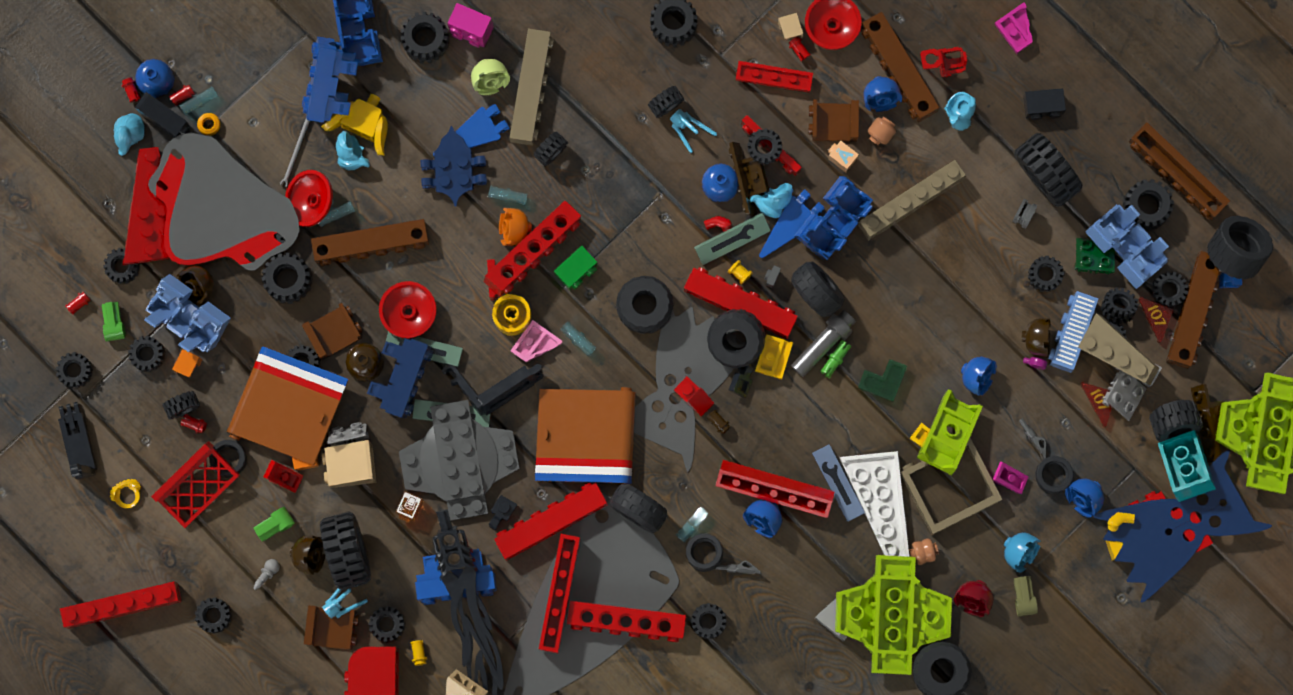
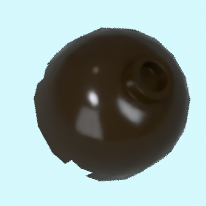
[177,266,214,305]
[1022,318,1051,357]
[345,343,384,382]
[290,536,326,575]

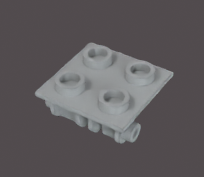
[1102,370,1147,421]
[328,423,369,447]

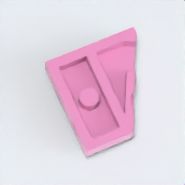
[510,320,563,363]

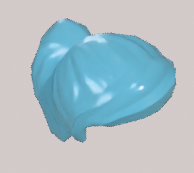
[944,92,976,131]
[114,113,144,156]
[336,130,370,170]
[750,183,793,218]

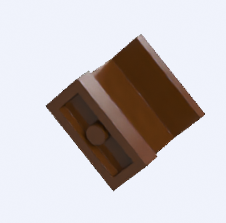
[808,99,859,142]
[302,303,363,360]
[304,605,359,650]

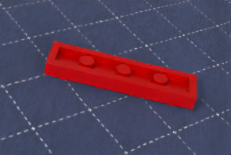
[735,61,813,93]
[741,115,801,176]

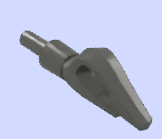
[1019,418,1047,459]
[716,561,761,574]

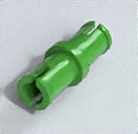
[820,340,851,378]

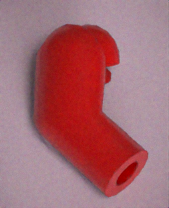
[703,216,732,232]

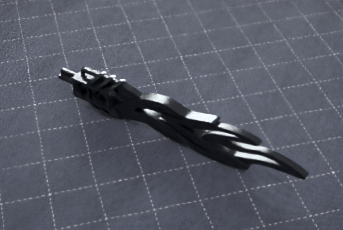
[433,509,503,695]

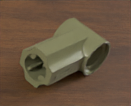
[1014,576,1038,616]

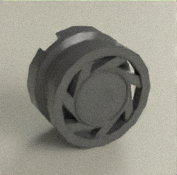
[1012,199,1038,229]

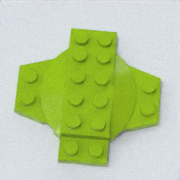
[1215,373,1293,494]
[835,555,952,675]

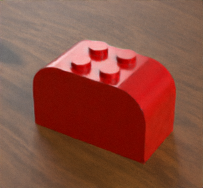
[344,647,399,695]

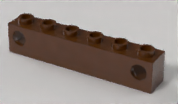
[860,12,940,123]
[1129,122,1230,221]
[311,219,429,266]
[1166,251,1222,369]

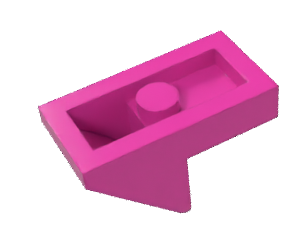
[993,462,1029,494]

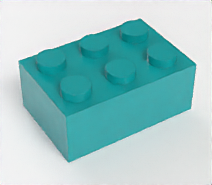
[1158,430,1216,502]

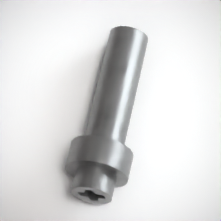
[791,310,856,377]

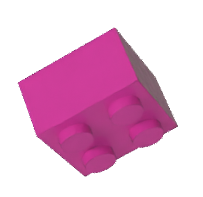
[447,3,494,48]

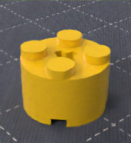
[492,294,532,336]

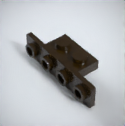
[729,142,770,216]
[1191,384,1225,463]

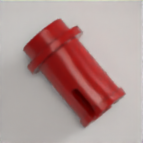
[789,36,811,62]
[121,77,141,103]
[169,85,195,106]
[65,291,90,315]
[181,414,207,434]

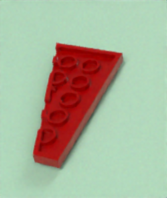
[123,147,170,265]

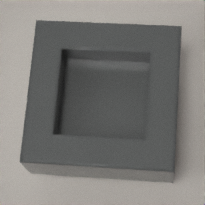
[764,266,781,289]

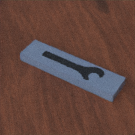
[812,445,865,522]

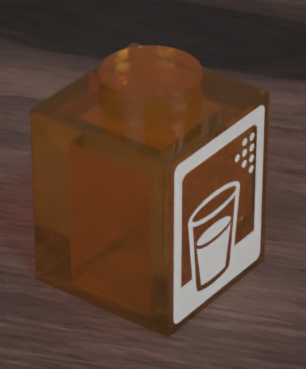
[395,491,424,523]

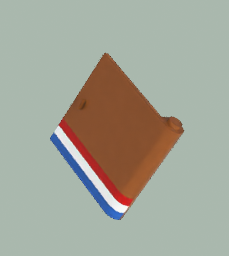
[227,347,349,465]
[535,387,636,485]

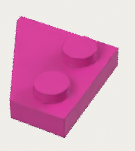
[994,2,1033,54]

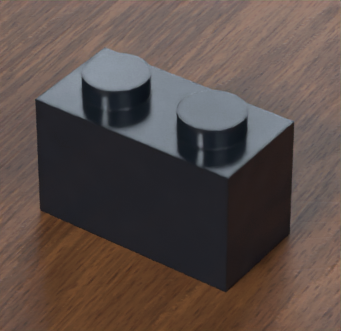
[1023,88,1066,120]

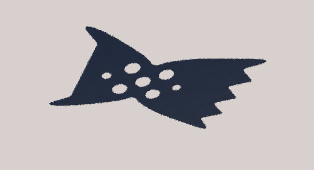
[1093,450,1272,602]

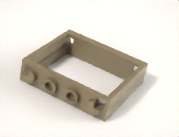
[900,438,1002,536]

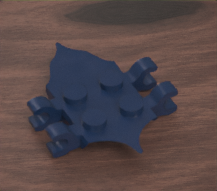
[420,126,487,207]

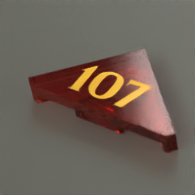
[1138,297,1173,343]
[1080,382,1112,427]

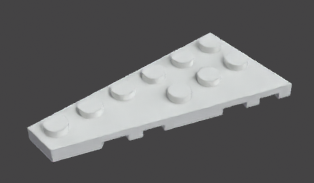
[840,451,909,557]

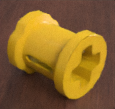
[728,260,753,285]

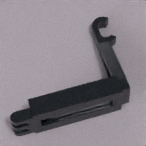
[442,364,544,416]
[58,402,97,480]

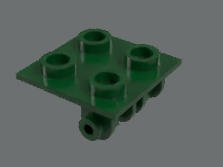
[1074,238,1115,275]

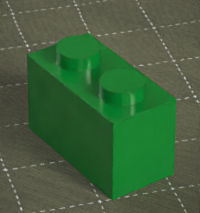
[554,246,598,291]

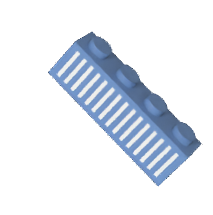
[1048,291,1098,373]

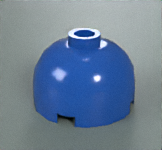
[135,59,174,98]
[863,76,902,112]
[702,163,739,202]
[961,356,997,396]
[1065,478,1104,517]
[743,500,782,538]

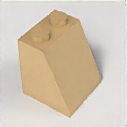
[322,440,377,488]

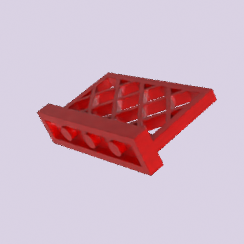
[151,441,240,528]

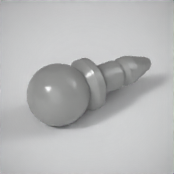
[254,559,280,590]

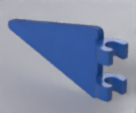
[433,104,510,156]
[759,189,824,258]

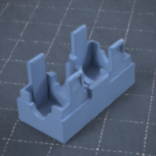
[1085,204,1169,289]
[144,274,231,352]

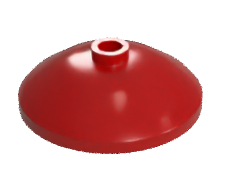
[805,0,862,50]
[285,170,333,227]
[379,281,437,339]

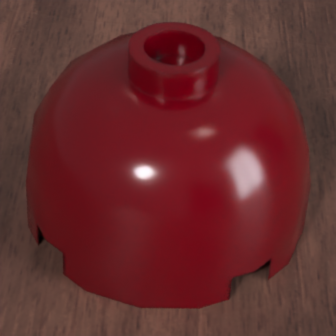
[953,580,994,617]

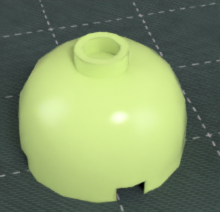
[471,59,510,95]

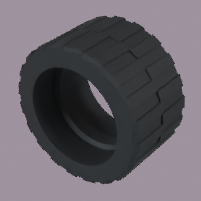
[1207,215,1274,279]

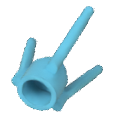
[670,109,717,153]
[322,588,368,619]

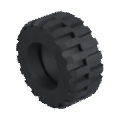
[1014,133,1083,207]
[320,512,371,590]

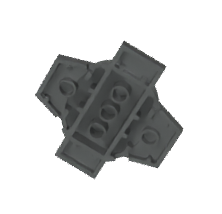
[399,400,520,521]

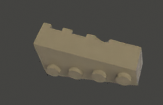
[1078,313,1159,385]

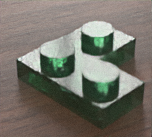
[858,359,907,402]

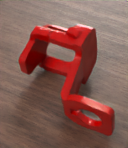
[920,47,967,77]

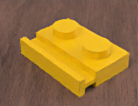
[755,334,793,380]

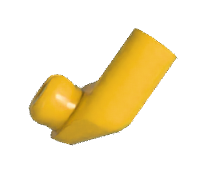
[1108,512,1135,532]

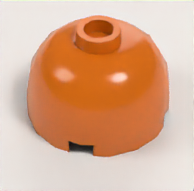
[499,208,532,246]

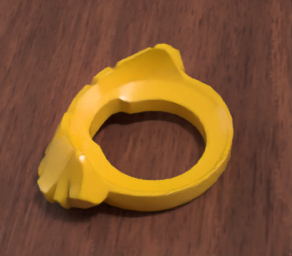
[110,479,141,508]

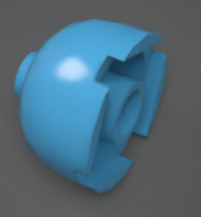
[1004,533,1041,573]

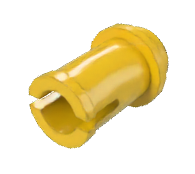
[410,640,427,666]

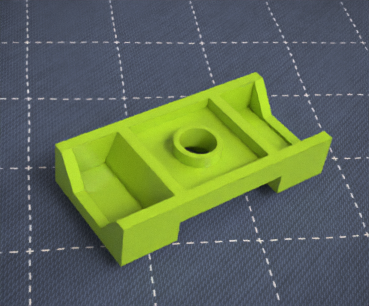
[917,389,983,475]

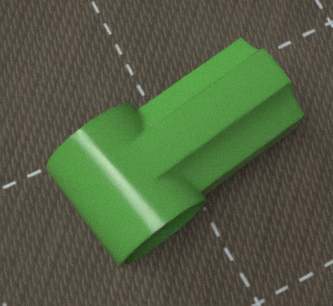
[102,302,126,342]
[253,507,295,542]

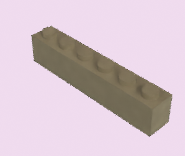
[510,28,554,146]
[858,160,966,241]

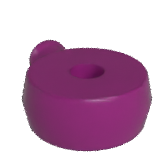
[1023,357,1047,370]

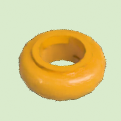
[197,113,220,136]

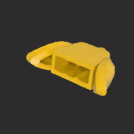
[321,94,388,156]

